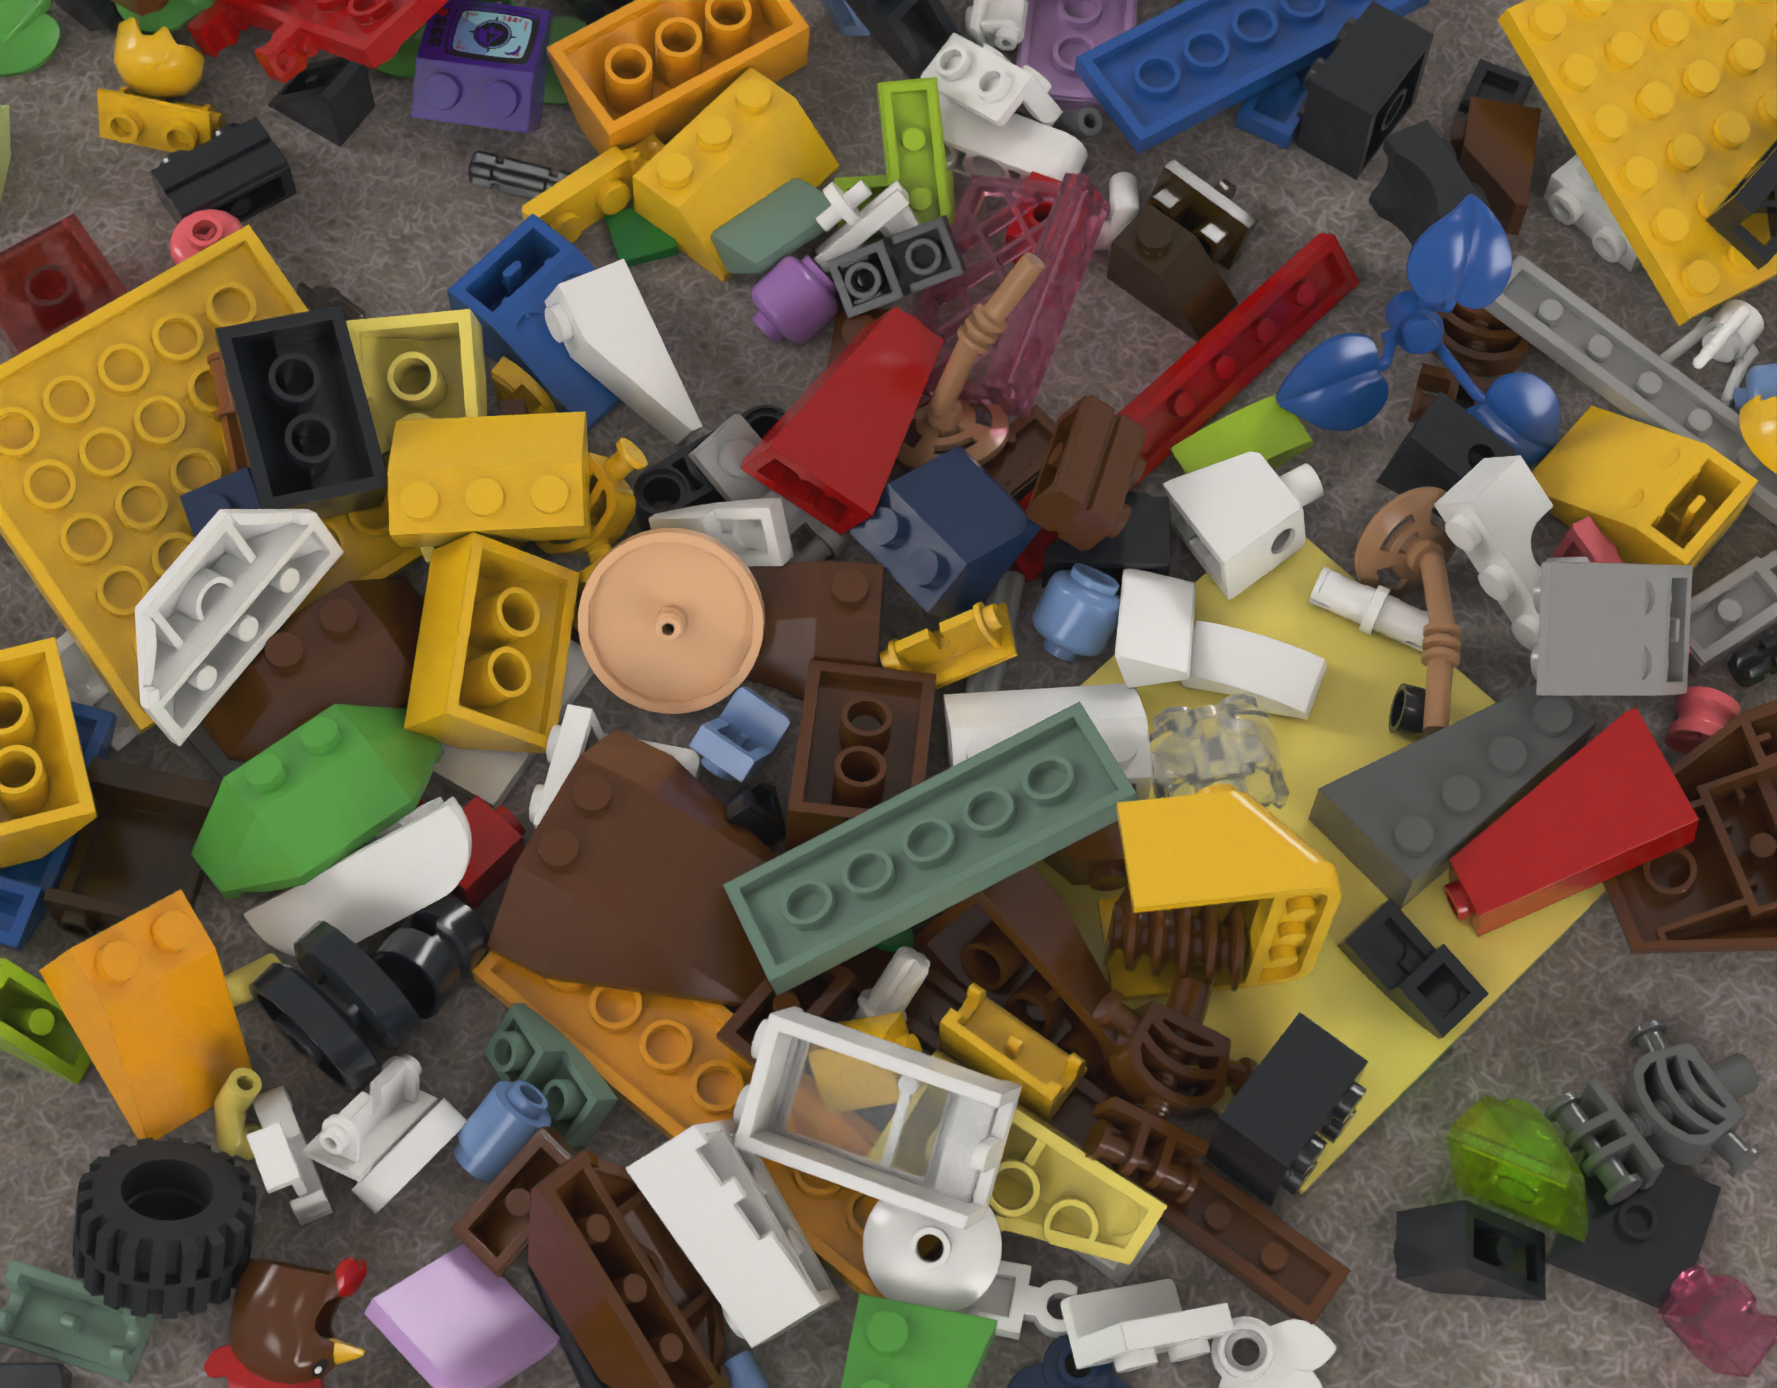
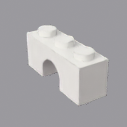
[1433,455,1590,651]

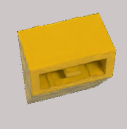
[1532,405,1759,571]

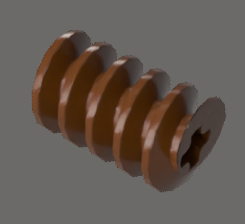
[1103,885,1248,992]

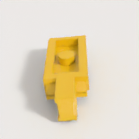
[521,134,665,243]

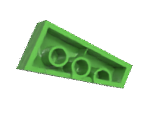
[841,1294,998,1388]

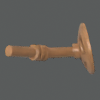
[895,252,1045,471]
[1354,486,1462,735]

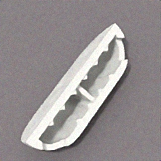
[243,796,472,957]

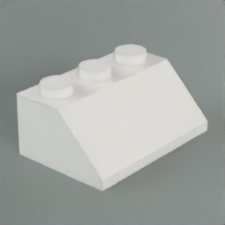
[943,683,1153,800]

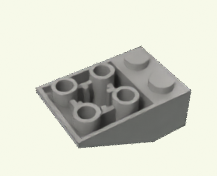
[1531,562,1693,696]

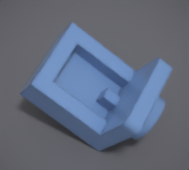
[689,686,793,782]

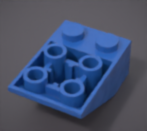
[447,213,669,433]

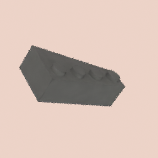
[1308,684,1597,910]

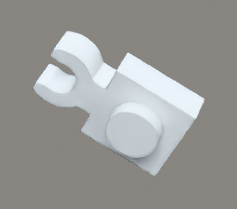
[958,1260,1078,1340]

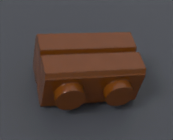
[1026,395,1146,551]

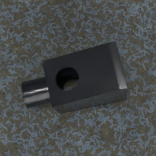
[1376,391,1517,519]

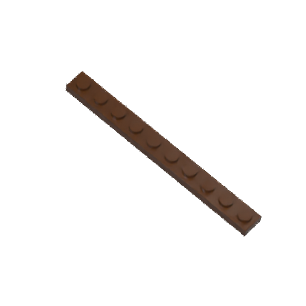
[841,946,1351,1325]

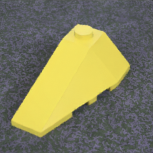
[346,309,487,564]
[863,1049,1168,1265]

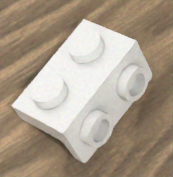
[920,33,1063,127]
[1060,1279,1235,1373]

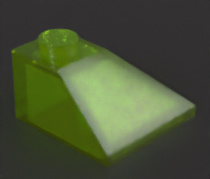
[1447,1095,1589,1242]

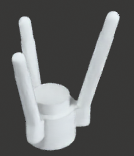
[1659,299,1764,408]

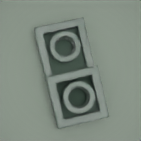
[483,1003,617,1147]

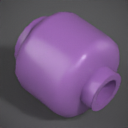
[751,255,840,346]

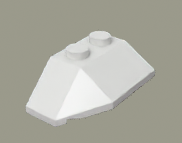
[135,509,344,746]

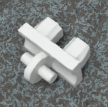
[814,180,920,274]

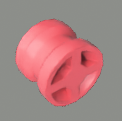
[1664,686,1741,755]

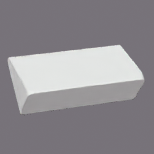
[1115,568,1196,688]

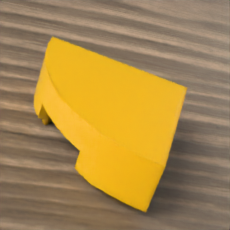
[491,356,558,414]

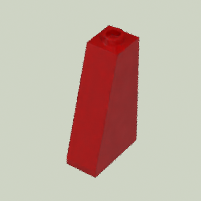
[740,306,944,535]
[1443,707,1699,937]

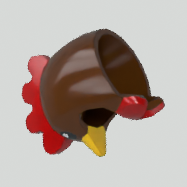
[204,1257,367,1388]

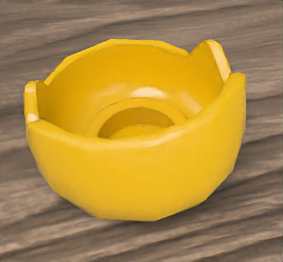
[114,17,205,98]

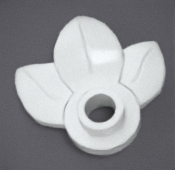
[1211,1316,1336,1388]

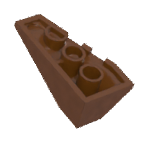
[745,560,884,701]
[912,865,1138,1105]

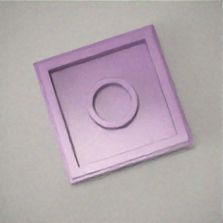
[364,1244,560,1388]

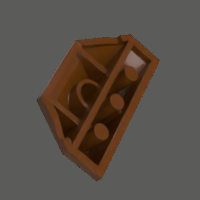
[200,577,424,762]
[528,1150,730,1388]

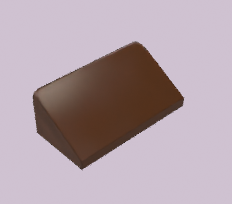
[450,1127,576,1278]

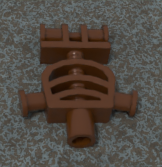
[1408,302,1534,422]
[1083,977,1258,1203]

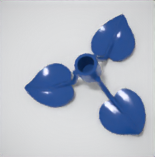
[1275,193,1561,466]

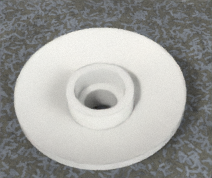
[863,1176,1002,1312]

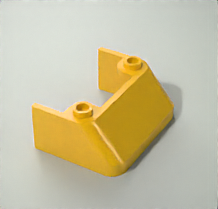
[1097,784,1342,1002]

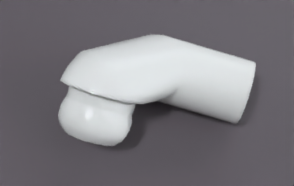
[1087,172,1140,254]

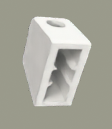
[1163,451,1324,600]

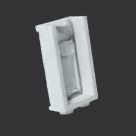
[733,1006,1022,1230]

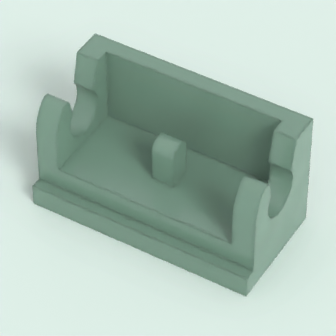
[0,1260,156,1383]

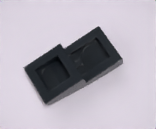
[1337,899,1489,1039]

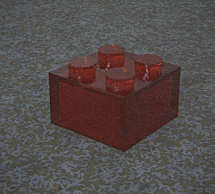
[0,213,128,357]

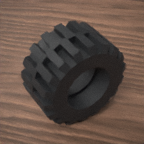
[72,1137,257,1319]

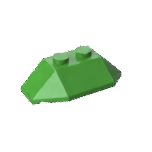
[191,704,444,900]

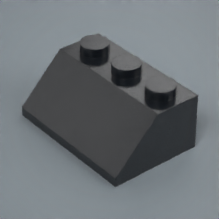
[214,305,388,519]

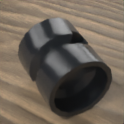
[370,895,489,1019]

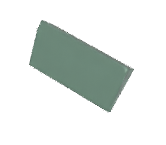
[711,178,832,274]

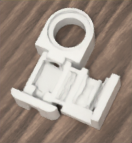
[246,1084,333,1226]

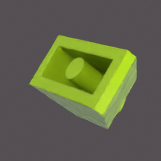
[0,958,92,1085]

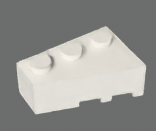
[625,1119,841,1348]

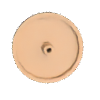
[578,527,765,714]

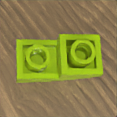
[1170,394,1315,474]

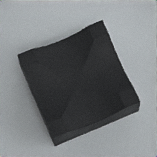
[1369,119,1489,246]

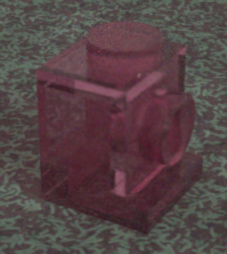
[1656,1265,1777,1377]

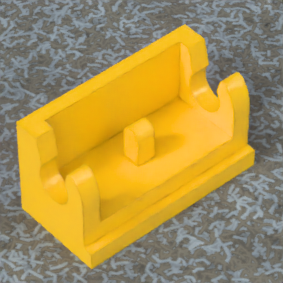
[938,982,1087,1122]

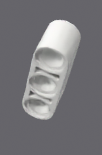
[939,94,1088,197]

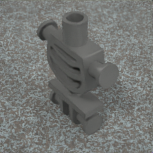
[1544,1019,1763,1205]

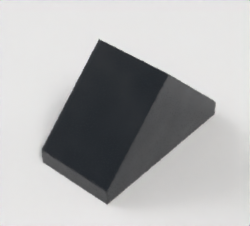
[268,57,375,147]

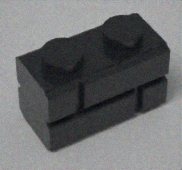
[150,117,297,225]

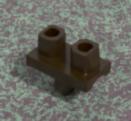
[1146,159,1258,270]

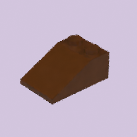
[785,659,936,853]

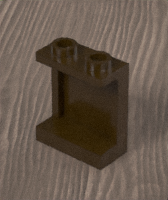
[43,757,220,938]

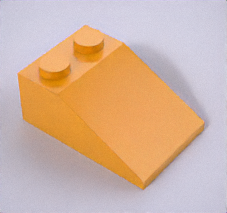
[39,889,253,1141]

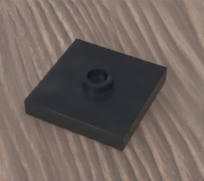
[1546,1140,1721,1316]

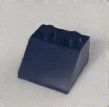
[850,446,1042,619]

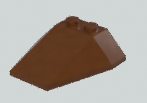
[1602,700,1777,954]
[487,729,777,1007]

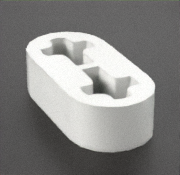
[351,1098,467,1214]

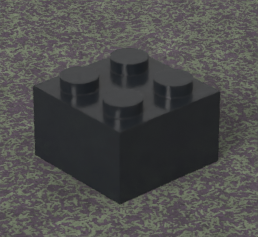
[1296,1,1434,180]
[1204,1012,1368,1206]

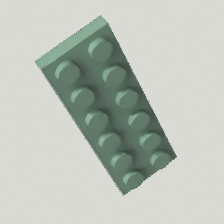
[723,701,1139,996]

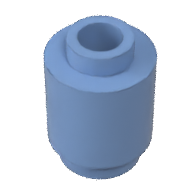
[454,1080,551,1183]

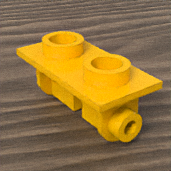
[97,86,225,153]
[879,602,1018,690]

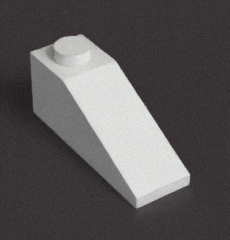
[544,259,703,444]

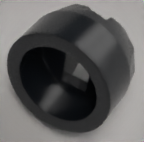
[1389,683,1427,738]

